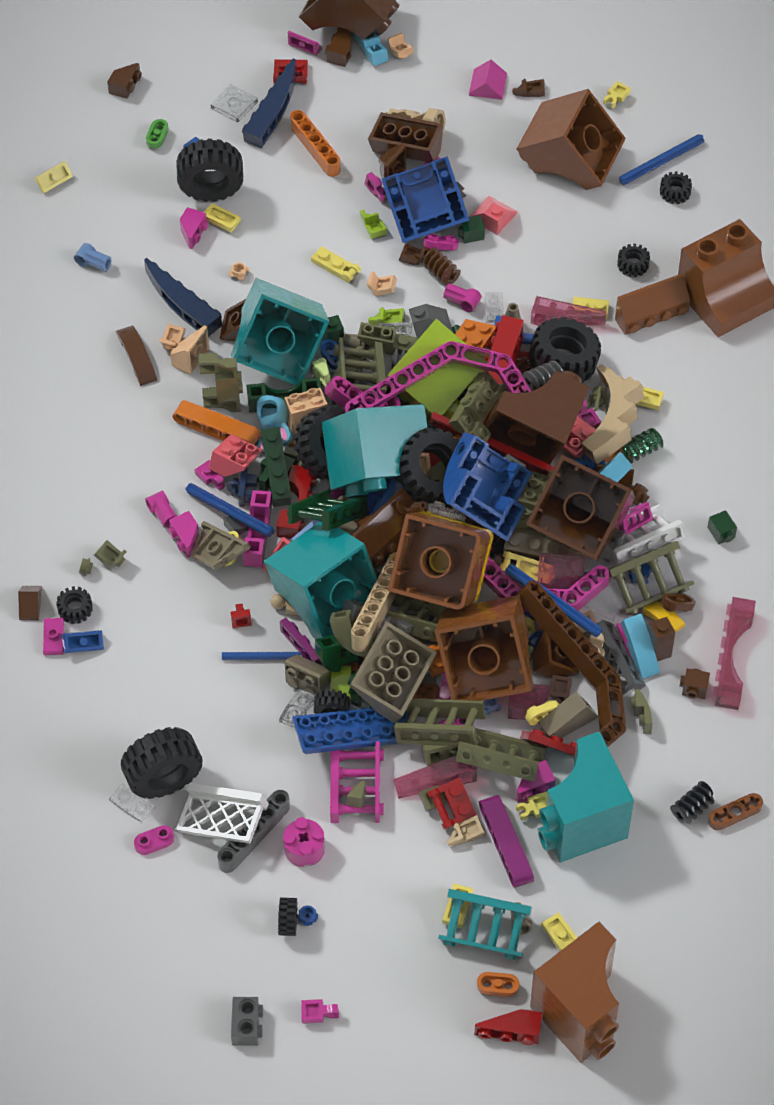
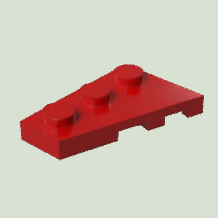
[520,729,576,756]

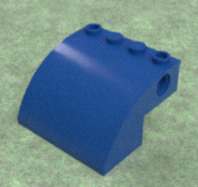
[381,156,470,243]
[443,432,532,542]

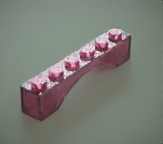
[712,597,756,710]

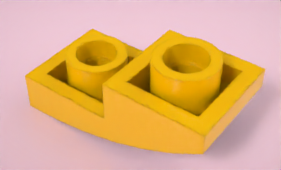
[643,600,685,632]

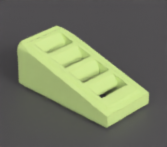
[312,358,331,387]

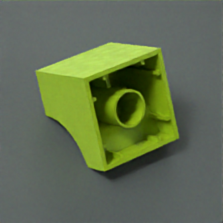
[387,319,488,419]

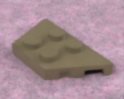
[190,521,251,571]

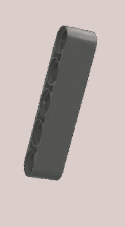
[217,790,290,873]

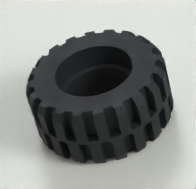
[176,138,244,202]
[528,317,601,383]
[293,405,345,480]
[396,428,460,506]
[120,727,203,799]

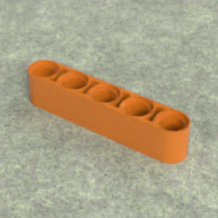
[290,110,340,177]
[172,400,261,445]

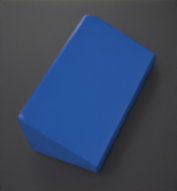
[61,630,104,653]

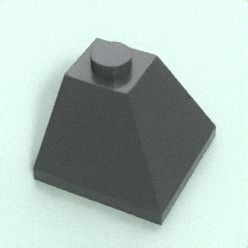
[409,304,453,338]

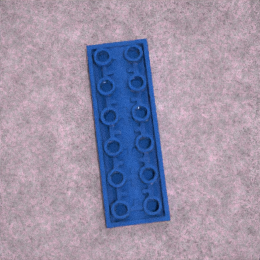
[292,708,409,754]

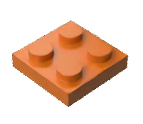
[455,319,497,348]

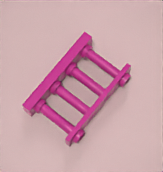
[330,741,384,823]

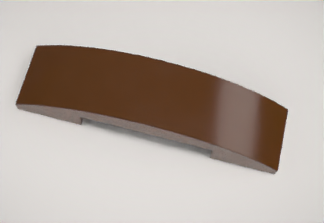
[116,325,157,386]

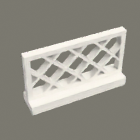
[176,783,269,844]

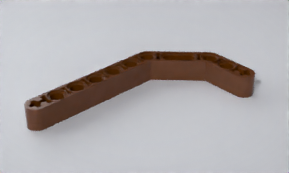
[517,580,626,747]

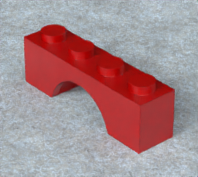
[276,465,317,539]

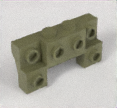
[199,353,243,412]
[449,371,509,442]
[516,471,553,529]

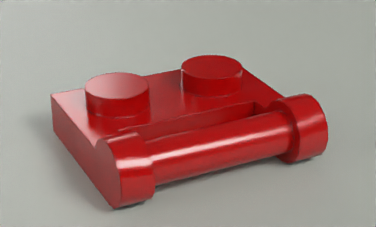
[273,59,308,84]
[427,778,477,830]

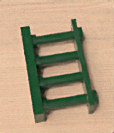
[287,490,368,531]

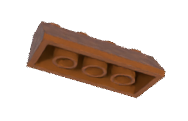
[615,273,690,335]

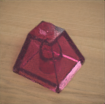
[538,553,585,589]
[508,684,549,720]

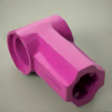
[443,283,482,312]
[145,490,177,528]

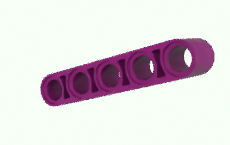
[479,795,534,888]

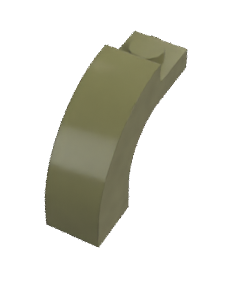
[330,609,378,657]

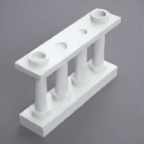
[605,504,686,565]

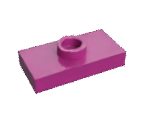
[43,618,64,655]

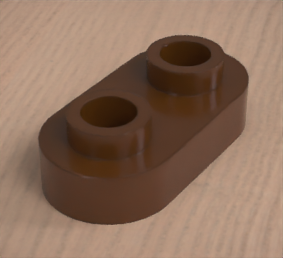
[661,593,696,612]

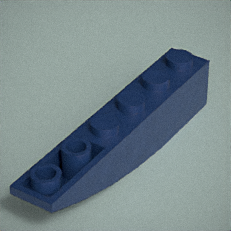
[242,58,297,148]
[144,258,222,337]

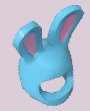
[257,395,293,454]

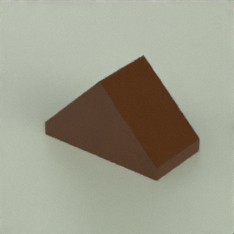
[18,586,42,621]

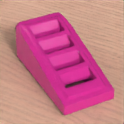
[619,502,653,535]

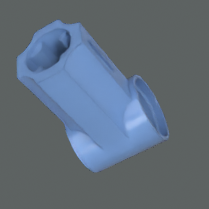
[74,243,112,271]

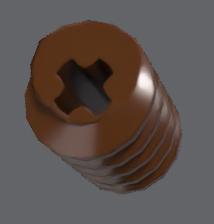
[423,247,461,285]

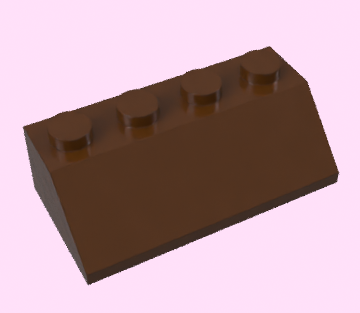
[368,112,443,163]
[351,488,414,569]

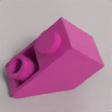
[180,207,208,249]
[168,511,199,558]
[516,760,556,803]

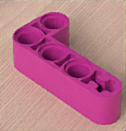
[324,376,401,411]

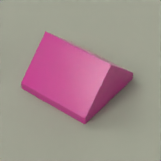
[469,59,507,100]

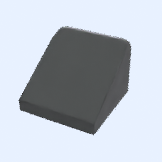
[224,516,249,535]

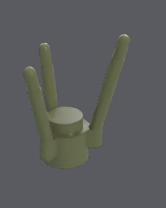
[586,386,609,414]

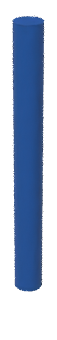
[222,652,301,660]

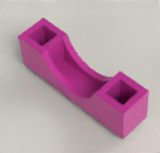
[243,490,272,568]

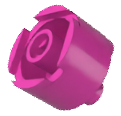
[283,817,325,867]

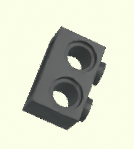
[231,997,263,1046]

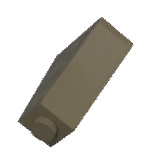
[539,692,598,738]

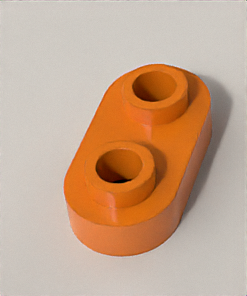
[477,972,520,997]

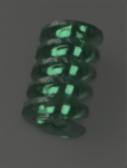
[622,428,664,464]

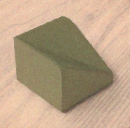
[347,780,366,808]

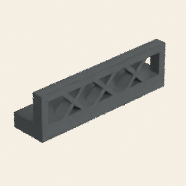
[585,620,646,695]

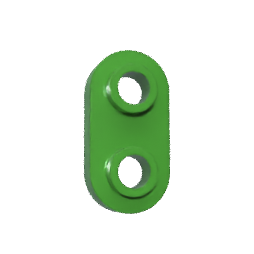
[146,119,169,149]

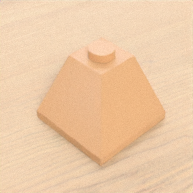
[170,326,210,374]

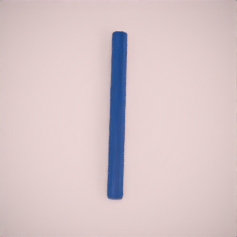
[619,134,705,185]
[185,483,275,537]
[505,564,602,637]

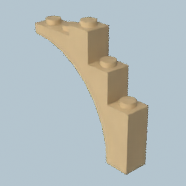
[582,364,645,465]

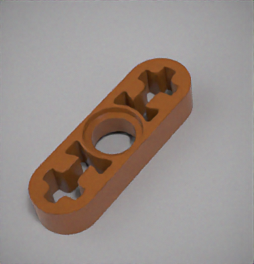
[708,793,763,830]

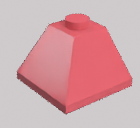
[469,196,518,235]

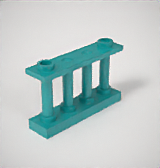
[438,889,533,960]

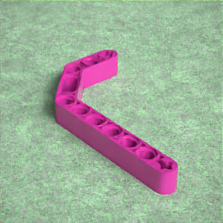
[345,341,531,413]
[432,509,610,612]

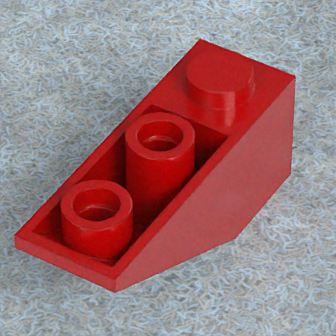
[474,1009,542,1045]

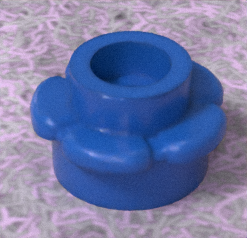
[297,905,318,926]

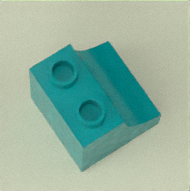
[231,278,329,385]
[322,404,427,498]
[264,521,377,639]
[537,731,634,863]

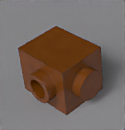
[679,668,710,699]

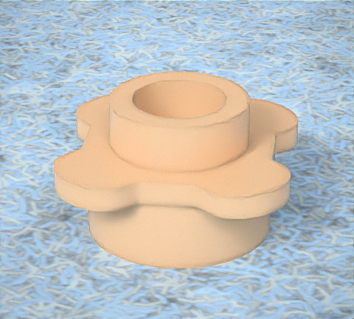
[229,262,249,280]

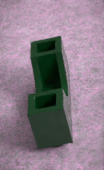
[246,377,321,412]
[261,427,292,507]

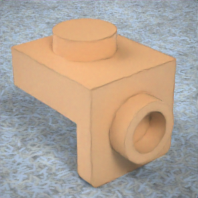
[387,33,414,59]
[367,272,397,296]
[159,323,186,351]

